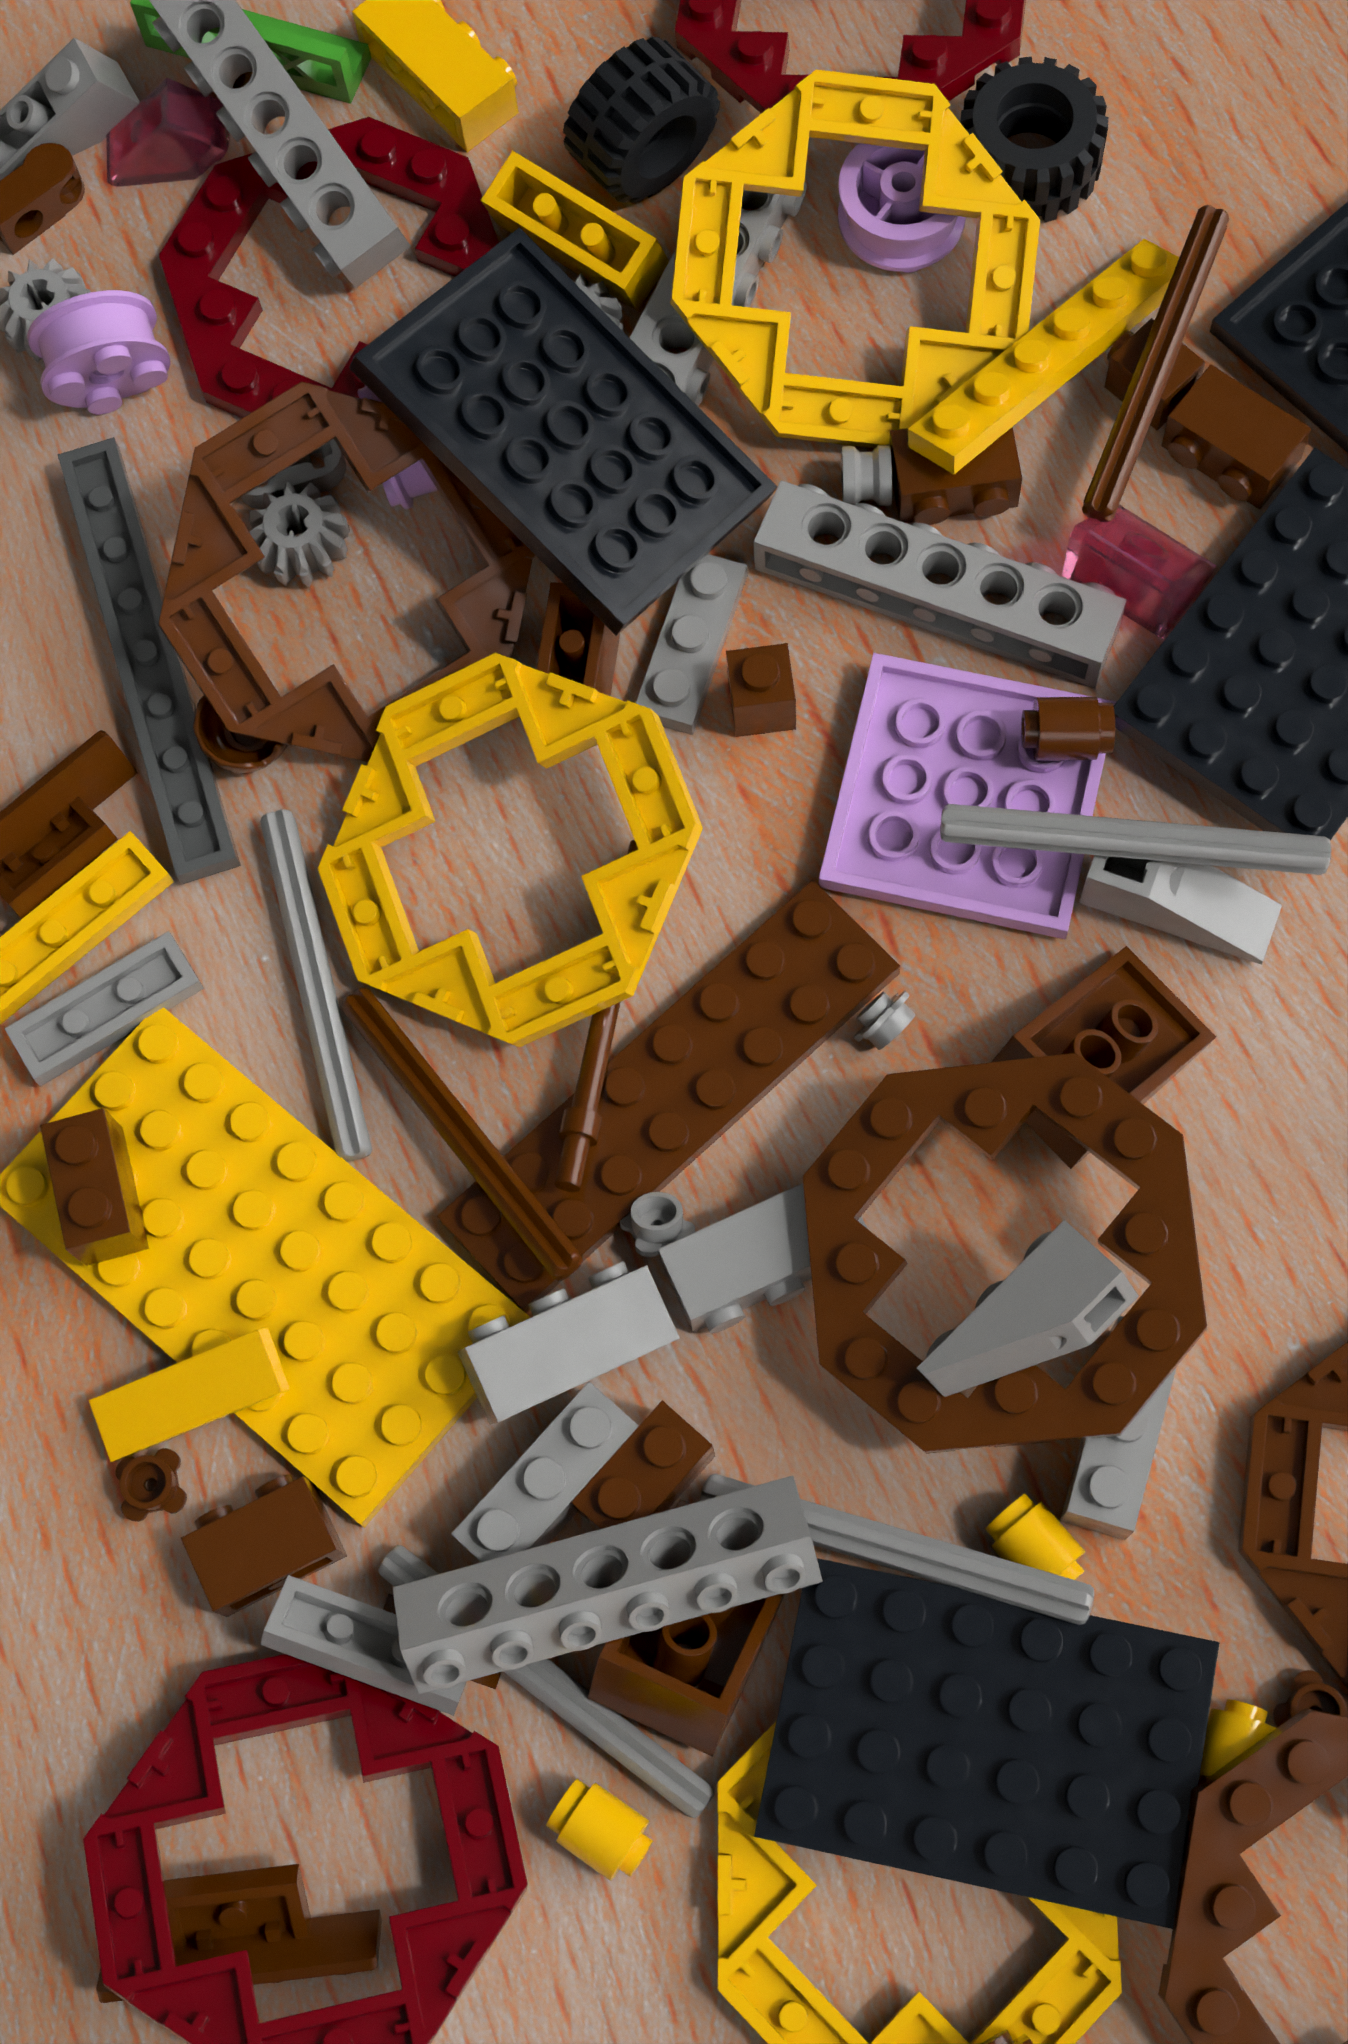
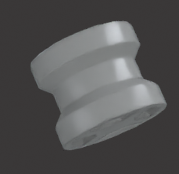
[841,444,892,506]

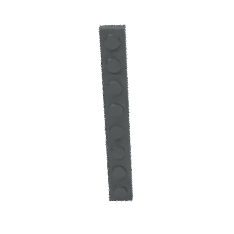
[58,437,241,884]

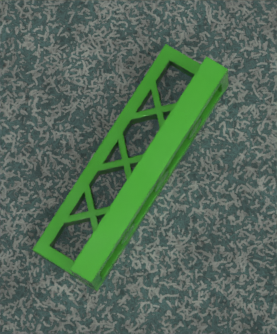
[130,0,371,104]

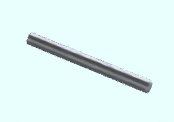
[940,804,1331,875]
[260,809,372,1162]
[700,1474,1094,1625]
[378,1545,714,1818]

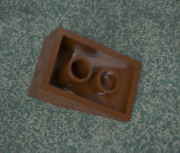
[992,946,1216,1169]
[588,1499,786,1757]

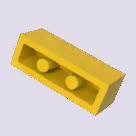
[352,0,519,152]
[480,150,669,311]

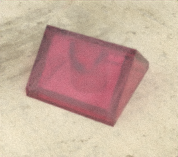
[1062,505,1217,639]

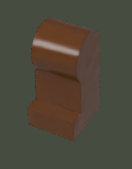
[0,143,85,255]

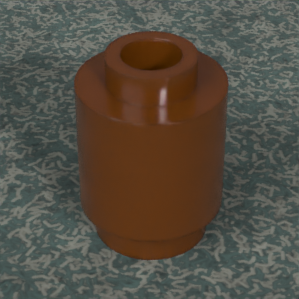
[1021,697,1115,761]

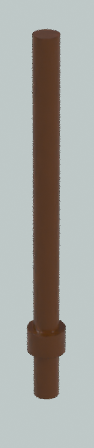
[555,840,638,1192]

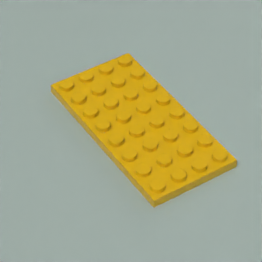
[0,1007,531,1528]

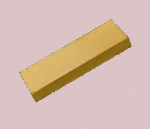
[88,1328,291,1462]

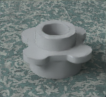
[854,991,916,1050]
[620,1192,695,1257]

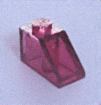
[106,77,230,187]

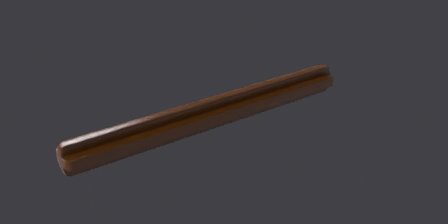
[1082,205,1229,522]
[341,987,583,1281]

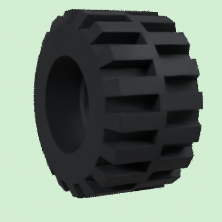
[563,37,720,203]
[960,56,1109,223]

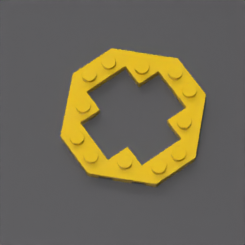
[670,69,1040,448]
[317,653,703,1048]
[717,1722,1122,2044]

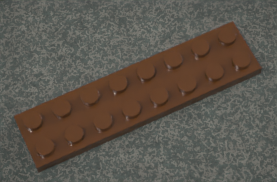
[437,880,900,1313]

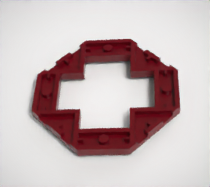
[675,0,1026,114]
[159,117,499,418]
[83,1654,528,2044]

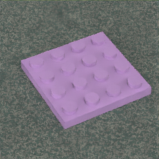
[819,653,1117,940]

